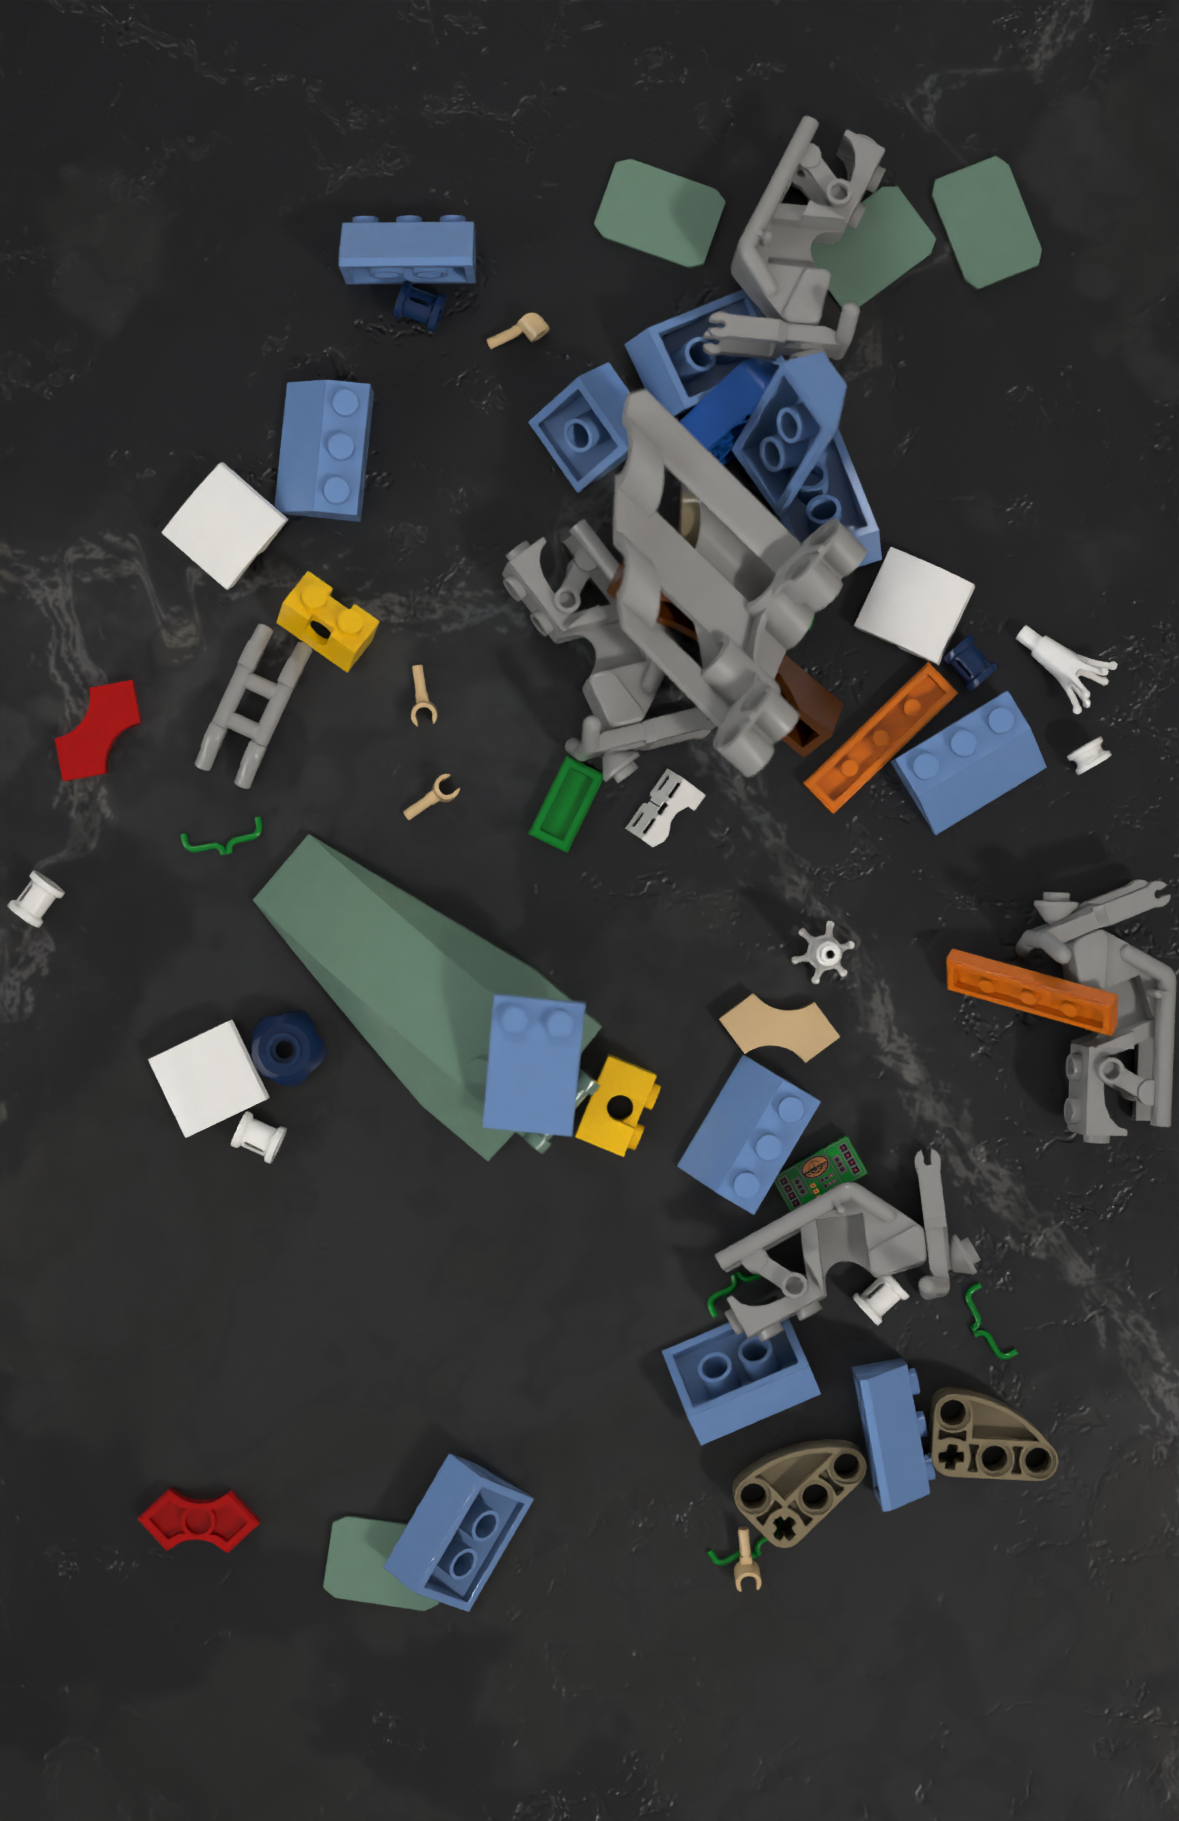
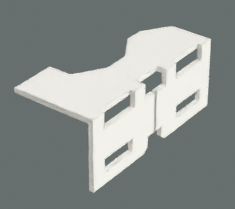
[625,768,705,847]

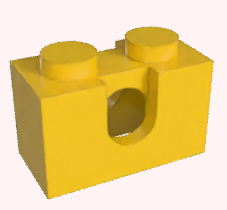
[277,571,380,673]
[575,1054,661,1157]

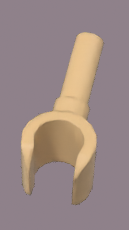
[486,313,550,349]
[411,665,437,726]
[403,774,460,820]
[734,1527,762,1592]

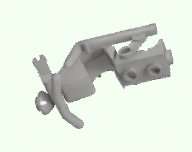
[702,116,886,360]
[502,519,717,784]
[1015,879,1177,1143]
[714,1149,980,1342]

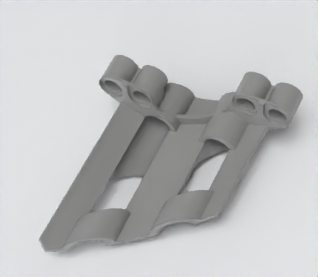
[613,389,867,777]

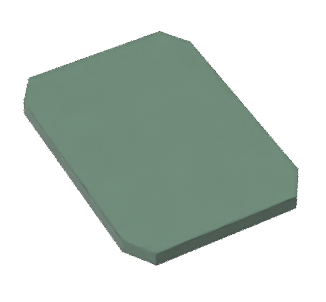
[931,156,1042,290]
[594,159,726,268]
[810,186,936,309]
[323,1515,439,1611]

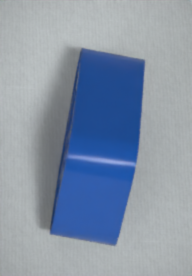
[679,358,780,465]

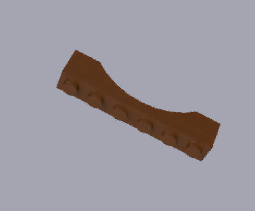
[606,559,844,758]

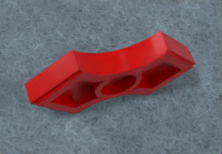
[55,680,142,782]
[137,1487,261,1553]

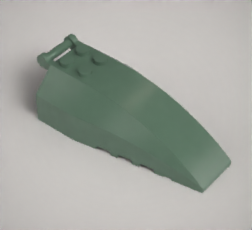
[253,834,602,1161]

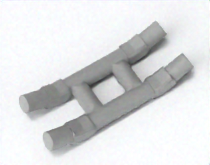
[195,624,313,789]

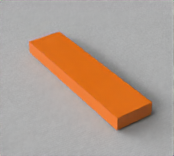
[802,662,958,814]
[946,948,1118,1036]

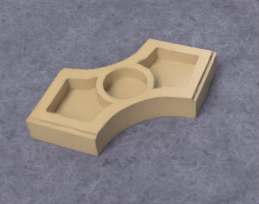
[718,993,840,1063]

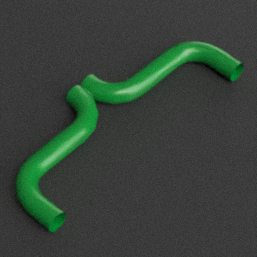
[180,817,262,855]
[707,1271,762,1318]
[965,1282,1018,1360]
[707,1516,783,1566]

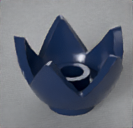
[250,1011,328,1087]

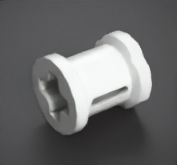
[7,870,65,928]
[231,1111,287,1164]
[852,1275,910,1325]

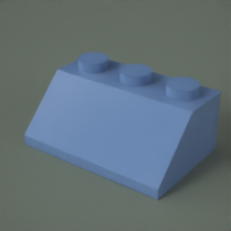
[339,215,476,284]
[731,352,847,516]
[274,379,374,522]
[890,691,1047,835]
[677,1054,821,1215]
[662,1318,821,1445]
[852,1358,935,1512]
[383,1453,534,1612]

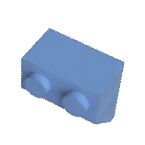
[528,362,630,493]

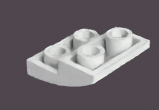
[161,462,288,590]
[854,547,975,665]
[148,1020,270,1138]

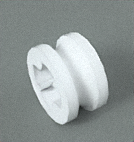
[1067,736,1112,775]

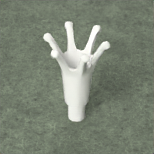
[1016,625,1118,715]
[791,921,854,984]

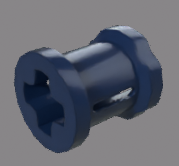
[393,280,447,332]
[942,634,999,692]

